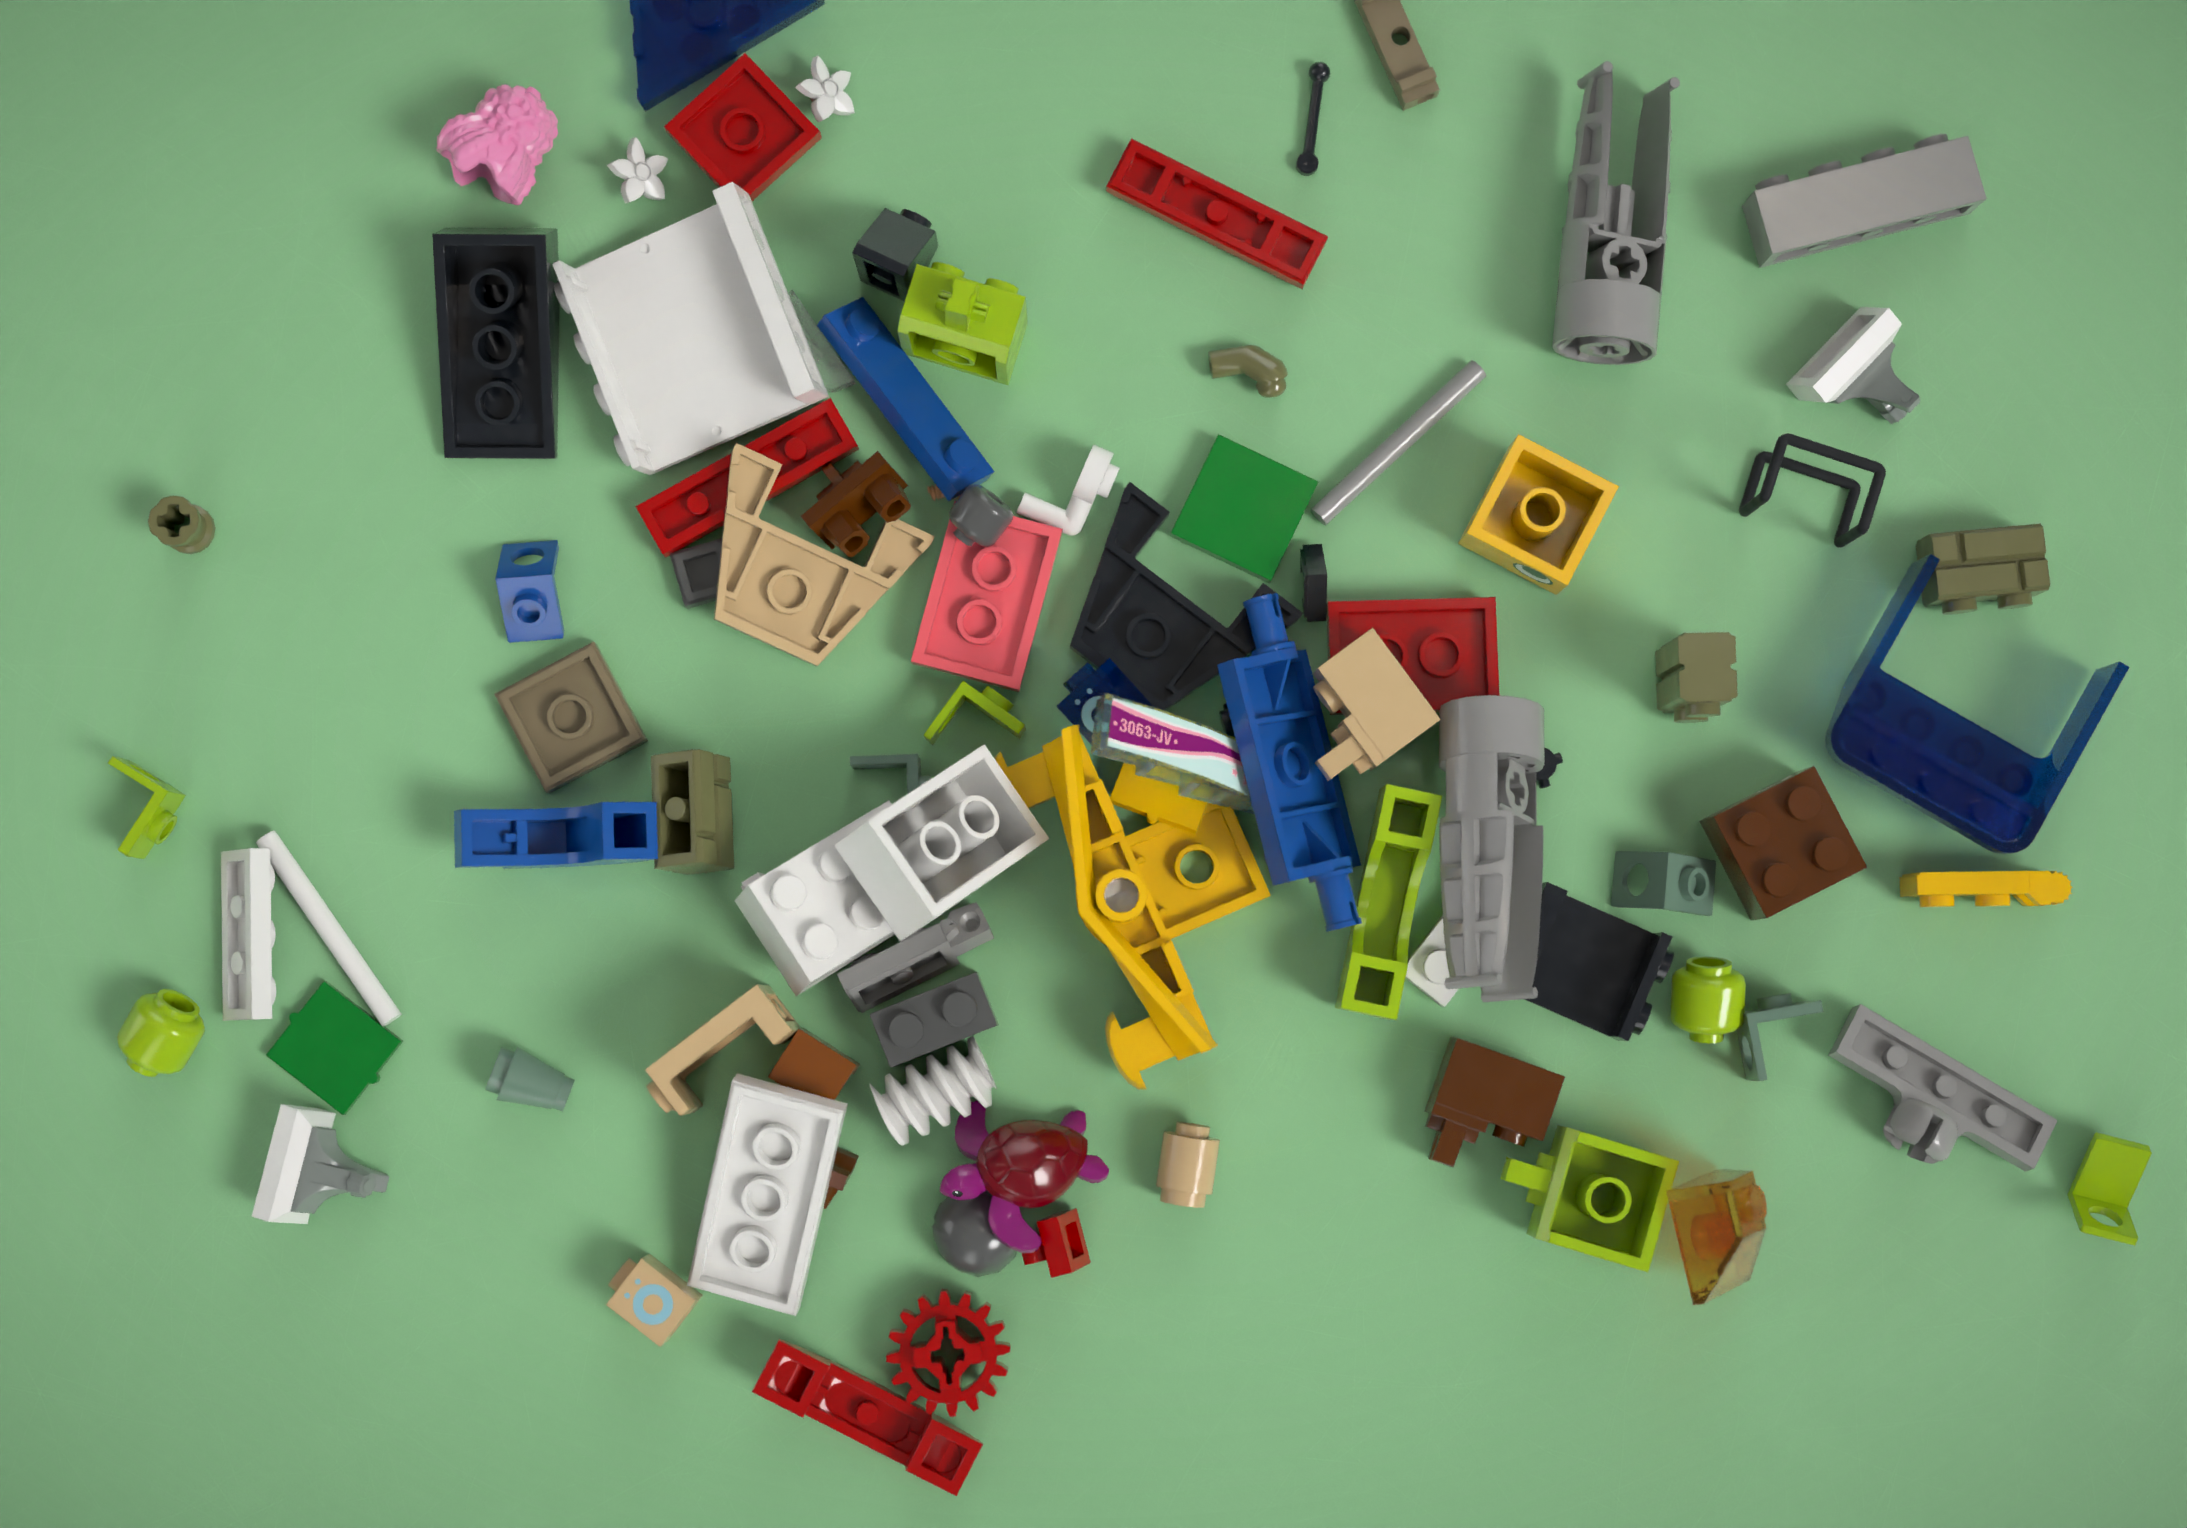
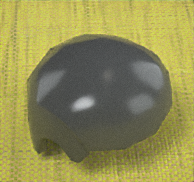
[932,1191,1017,1277]

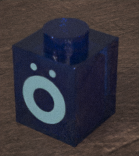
[1056,658,1155,756]

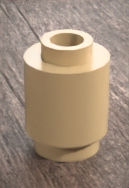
[1156,1122,1220,1208]

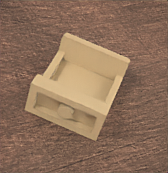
[645,984,801,1116]

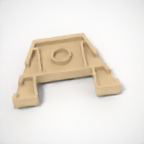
[714,443,935,666]

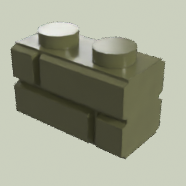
[1916,523,2050,615]
[1655,632,1738,723]
[651,749,734,875]

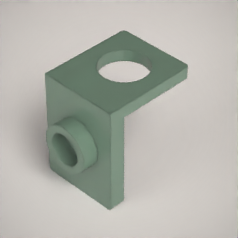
[850,754,931,794]
[1611,851,1716,916]
[1737,993,1823,1081]

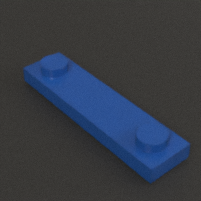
[817,297,995,501]

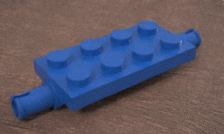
[1217,593,1362,932]

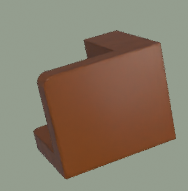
[768,1028,860,1100]

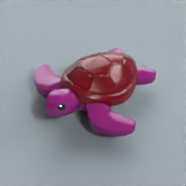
[939,1101,1109,1253]

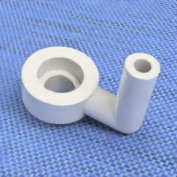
[1017,445,1120,536]

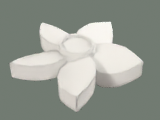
[795,55,855,123]
[607,137,668,203]

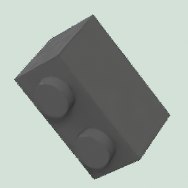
[870,972,999,1068]

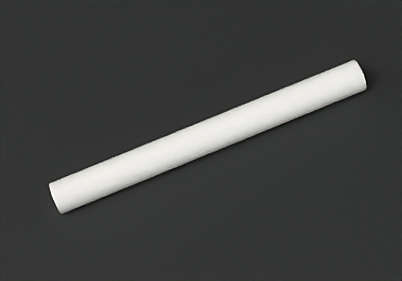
[256,831,402,1027]

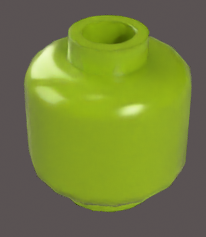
[1670,957,1746,1044]
[117,989,205,1077]

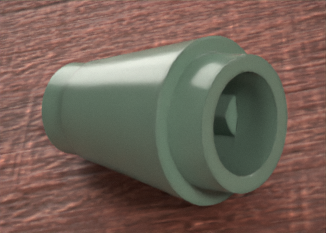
[485,1047,575,1112]

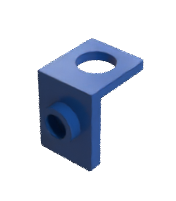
[495,540,564,643]

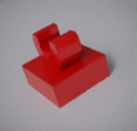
[1022,1208,1091,1278]

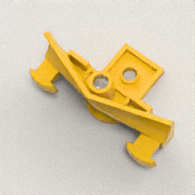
[994,725,1271,1090]

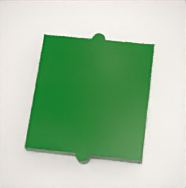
[266,981,403,1115]

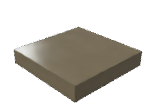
[495,642,648,794]

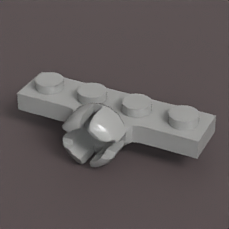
[1828,1004,2058,1171]

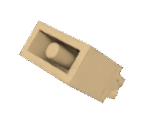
[1313,628,1441,781]

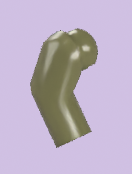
[1208,345,1288,398]

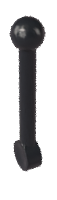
[1296,62,1330,176]

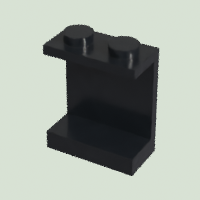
[1524,882,1674,1041]

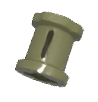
[148,495,215,554]

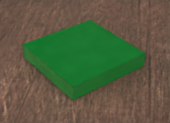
[1170,434,1318,584]

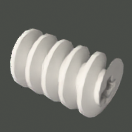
[869,1036,997,1146]

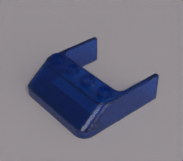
[1825,554,2129,854]

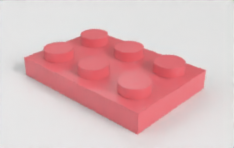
[911,501,1063,692]

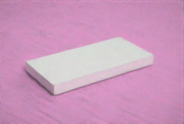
[687,1073,848,1316]

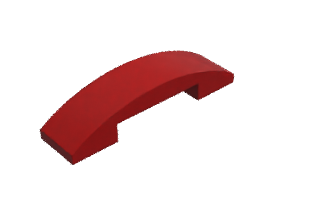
[752,1338,983,1496]

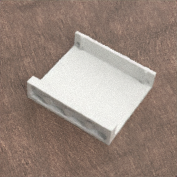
[552,182,829,475]

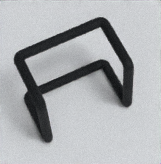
[1739,433,1886,548]

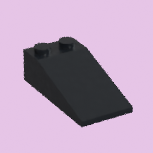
[432,228,559,459]

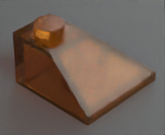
[1666,1169,1767,1305]

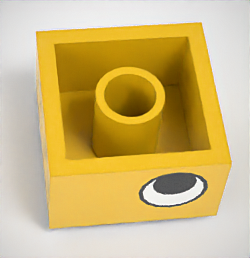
[1458,434,1619,595]

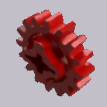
[886,1289,1011,1417]

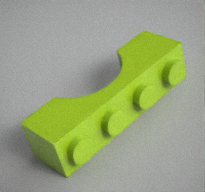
[1335,784,1442,1020]

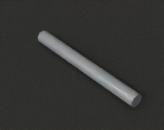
[1311,360,1486,525]

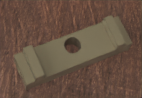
[1354,0,1440,111]

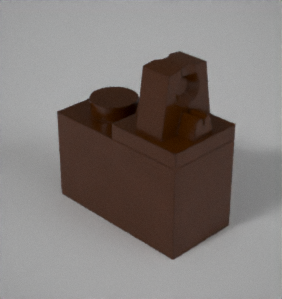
[1424,1037,1565,1168]

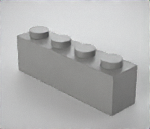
[1742,134,1987,268]

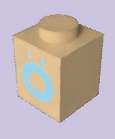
[606,1254,703,1347]

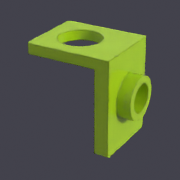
[923,681,1026,745]
[108,756,186,859]
[2067,1132,2152,1246]

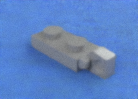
[837,902,994,1013]

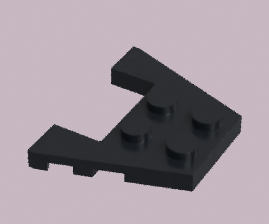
[1070,482,1303,712]

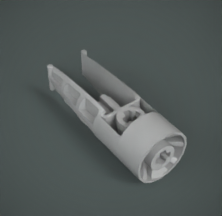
[1552,61,1680,365]
[1439,695,1544,1002]

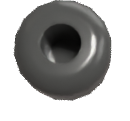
[949,484,1013,547]

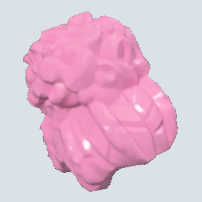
[436,84,558,205]

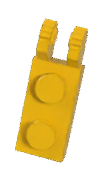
[1899,871,2073,907]

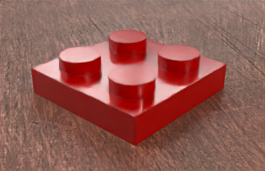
[664,53,822,201]

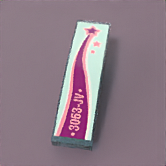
[1091,693,1254,814]

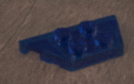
[629,0,825,112]

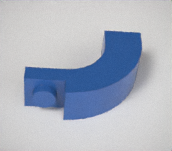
[454,802,658,869]

